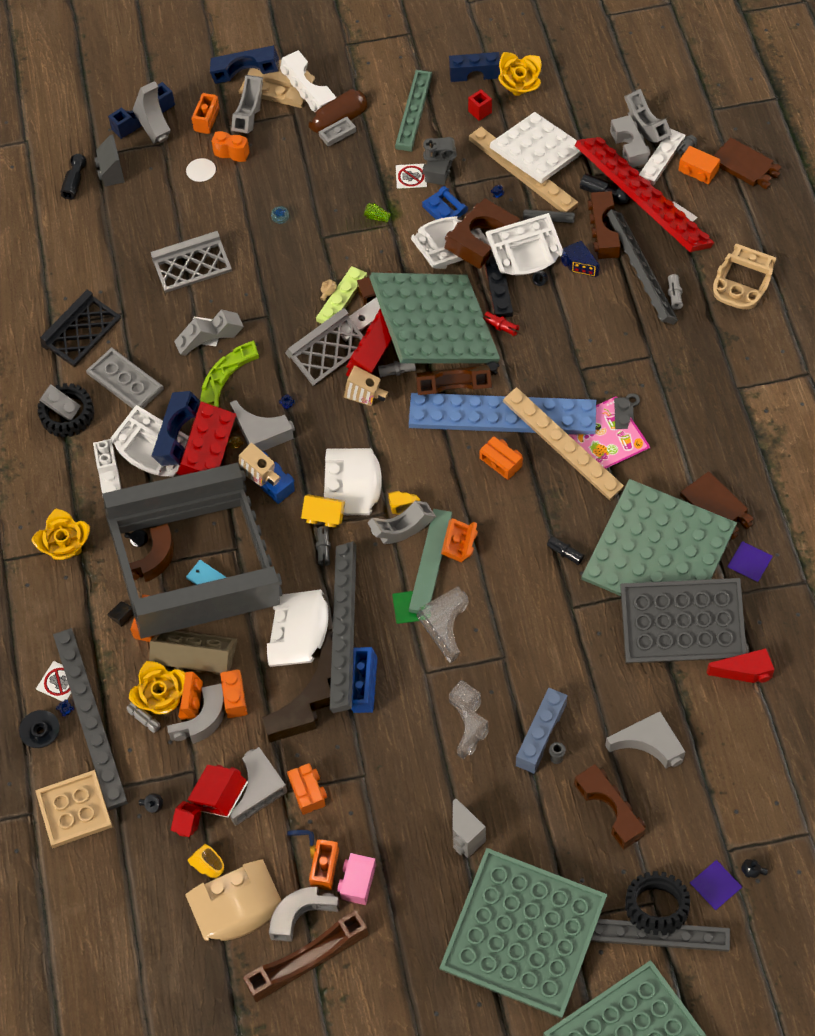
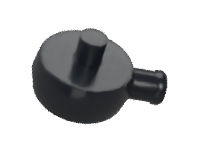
[124,529,148,547]
[139,793,163,813]
[741,859,768,878]

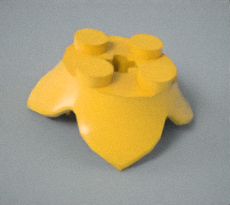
[498,52,542,96]
[31,508,90,560]
[129,661,185,714]

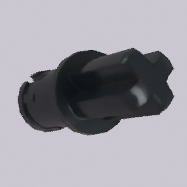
[547,537,585,565]

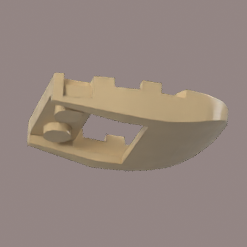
[713,244,776,309]

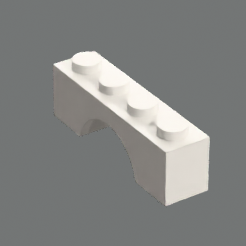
[280,50,336,112]

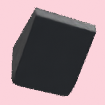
[107,601,134,627]

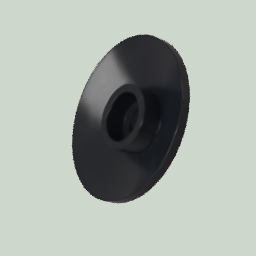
[19,710,60,748]

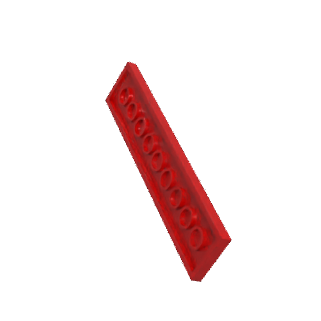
[574,137,714,252]

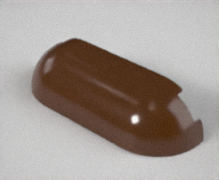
[309,89,367,133]

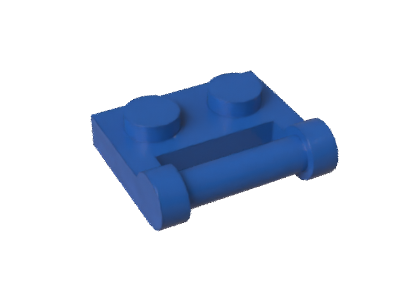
[422,186,468,220]

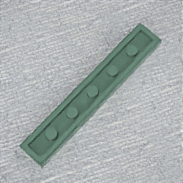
[395,70,432,152]
[409,509,452,615]

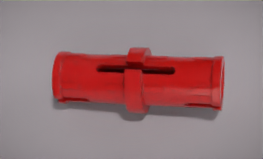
[483,311,519,336]

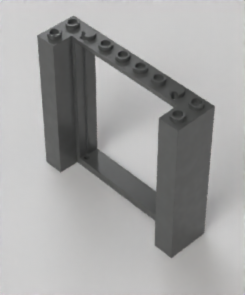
[102,463,282,639]

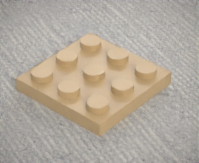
[35,770,112,848]

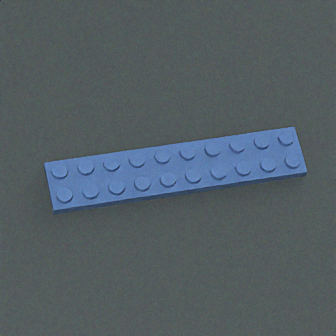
[409,393,596,434]

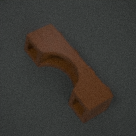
[587,191,620,259]
[415,365,492,395]
[574,764,646,850]

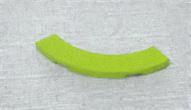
[200,341,259,407]

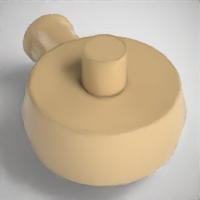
[320,279,337,301]

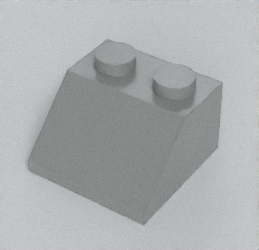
[453,798,486,858]

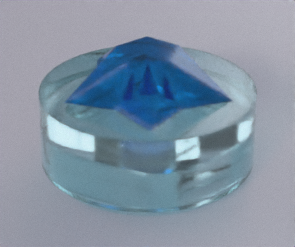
[271,206,289,224]

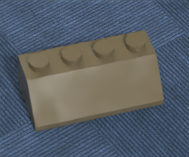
[149,630,237,675]

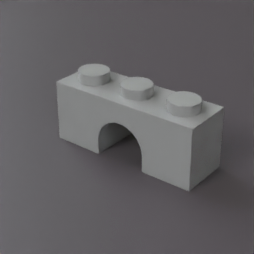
[610,115,650,168]

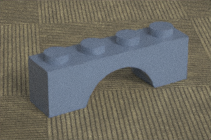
[516,688,567,774]

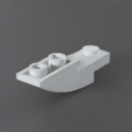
[93,439,122,496]

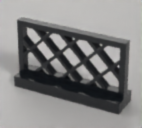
[40,289,121,367]

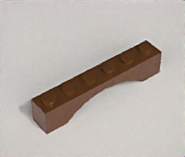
[243,910,369,1002]

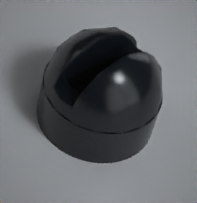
[532,271,548,286]

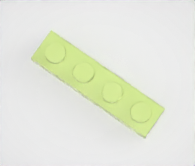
[316,266,367,324]

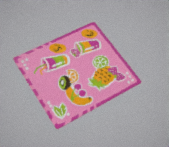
[569,396,650,469]

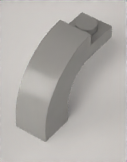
[624,89,672,142]
[367,501,436,544]
[167,684,225,744]
[269,887,339,942]

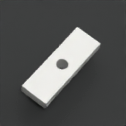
[336,297,381,341]

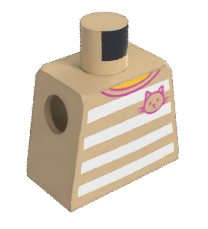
[344,366,388,406]
[239,442,281,486]

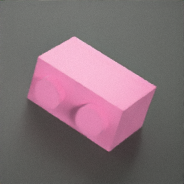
[337,853,376,905]

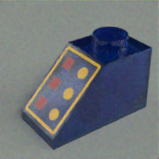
[561,240,600,277]

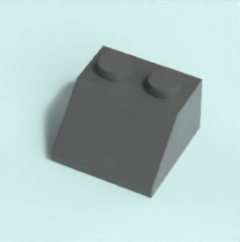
[94,134,125,187]

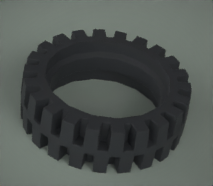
[37,383,94,437]
[625,871,690,935]

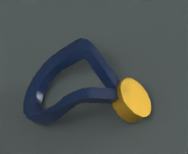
[287,830,316,859]

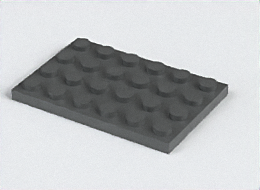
[620,578,746,664]

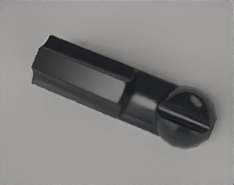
[60,153,87,200]
[580,173,630,204]

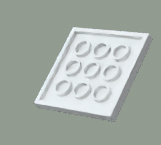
[490,112,583,184]

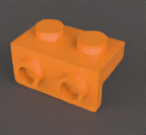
[441,518,478,562]
[178,671,203,720]

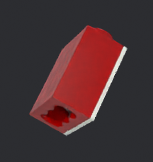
[187,764,248,817]

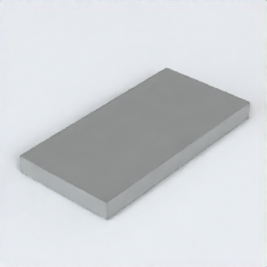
[86,347,164,409]

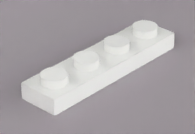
[639,129,686,186]

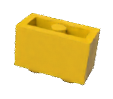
[301,494,345,527]

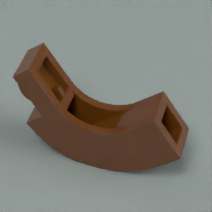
[121,523,174,582]

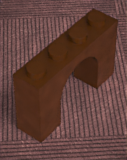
[444,198,520,269]

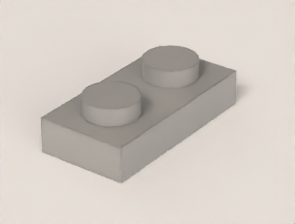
[319,117,356,147]
[39,384,81,422]

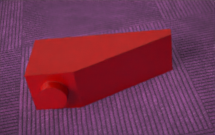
[707,648,775,683]

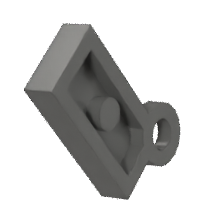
[614,393,640,429]

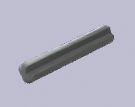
[523,209,575,223]

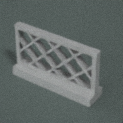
[151,231,232,293]
[285,308,363,386]

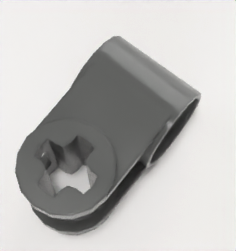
[423,137,457,162]

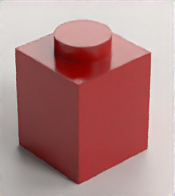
[468,89,492,121]
[171,801,202,837]

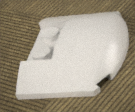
[485,213,564,275]
[411,216,490,269]
[111,405,188,477]
[324,448,382,515]
[267,590,328,667]

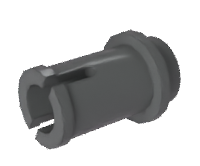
[677,135,697,156]
[549,742,566,764]

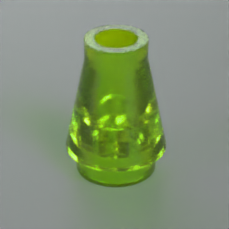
[364,202,391,223]

